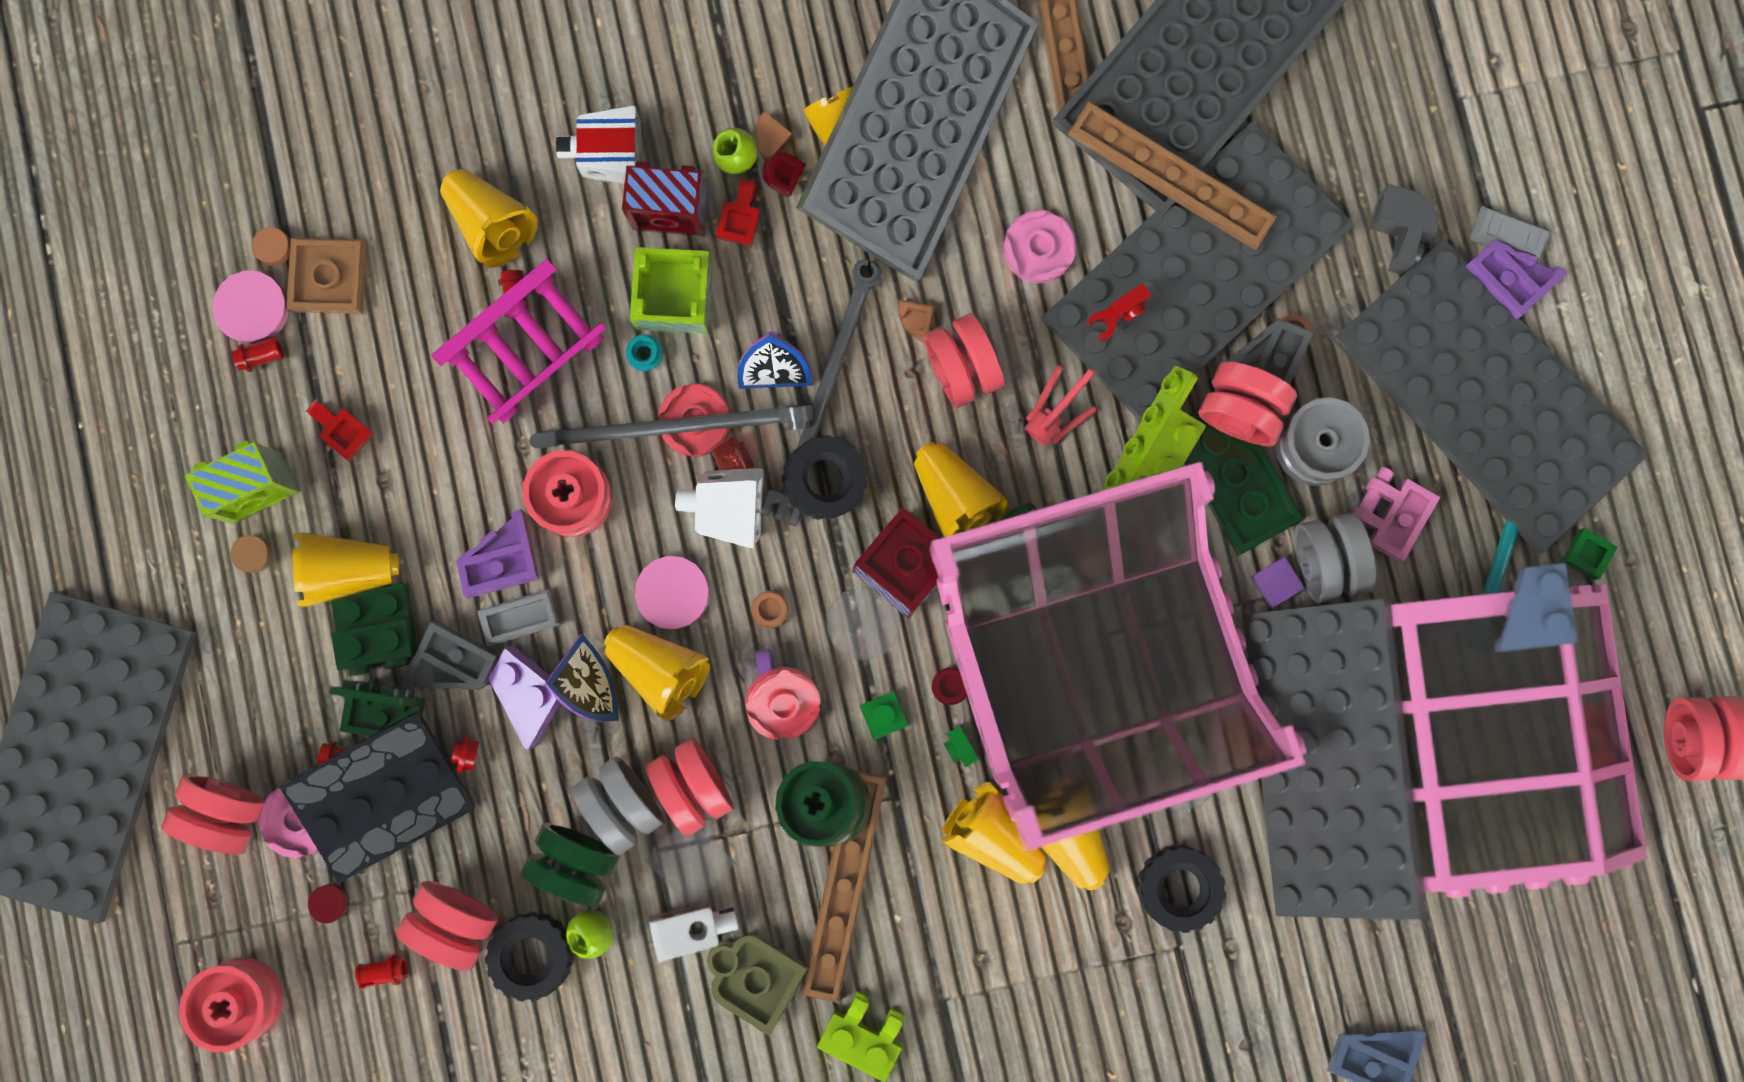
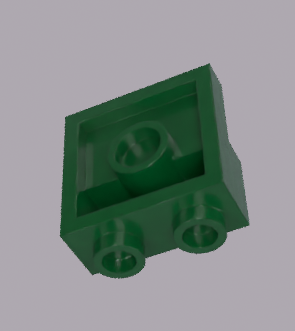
[331,583,418,677]

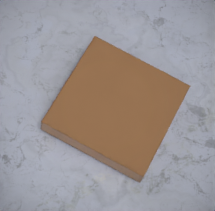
[286,238,367,314]

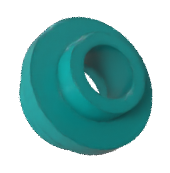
[626,335,663,372]

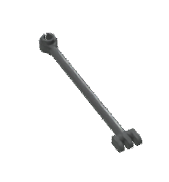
[762,259,881,526]
[529,405,813,448]

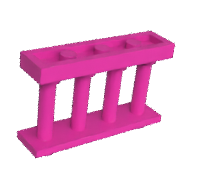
[431,258,606,424]

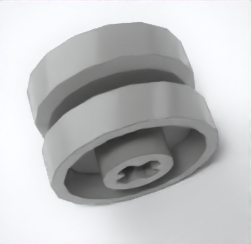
[1275,397,1370,486]
[1294,512,1376,604]
[571,756,665,856]

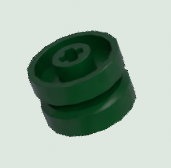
[775,761,871,847]
[520,822,621,907]

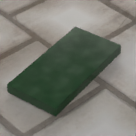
[1184,408,1304,556]

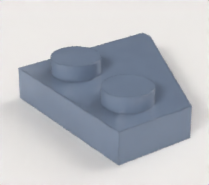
[1495,563,1578,652]
[1326,1030,1427,1082]

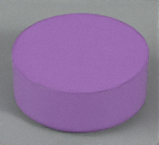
[755,648,775,676]

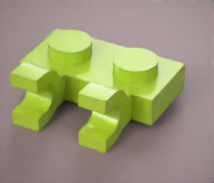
[817,991,904,1082]

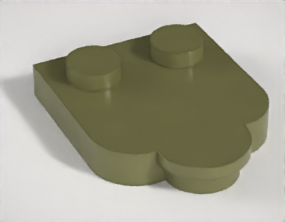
[707,934,809,1036]

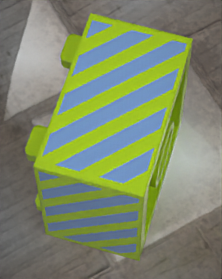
[630,247,713,334]
[185,440,300,524]

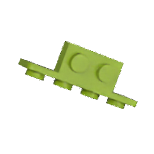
[1101,366,1206,507]

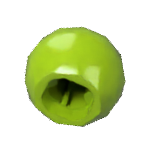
[712,128,758,174]
[566,910,614,959]

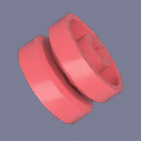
[922,313,1005,409]
[1198,362,1297,446]
[523,450,613,537]
[1663,696,1744,781]
[645,737,735,837]
[161,774,265,855]
[396,881,499,971]
[179,958,283,1052]

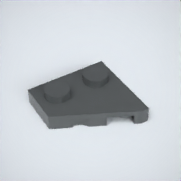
[400,620,501,690]

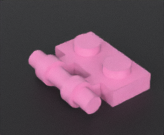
[1352,467,1440,562]

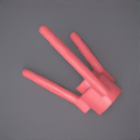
[1024,365,1097,447]

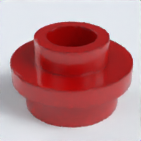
[450,735,479,773]

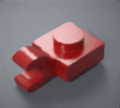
[715,178,761,247]
[1087,283,1151,342]
[306,400,375,462]

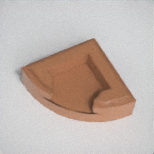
[756,111,792,160]
[899,299,935,343]

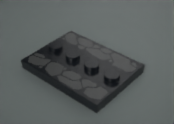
[279,710,475,884]

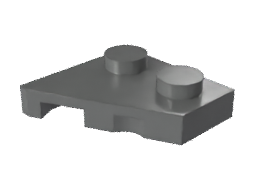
[1226,318,1314,385]

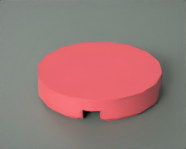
[658,384,731,457]
[745,667,820,740]

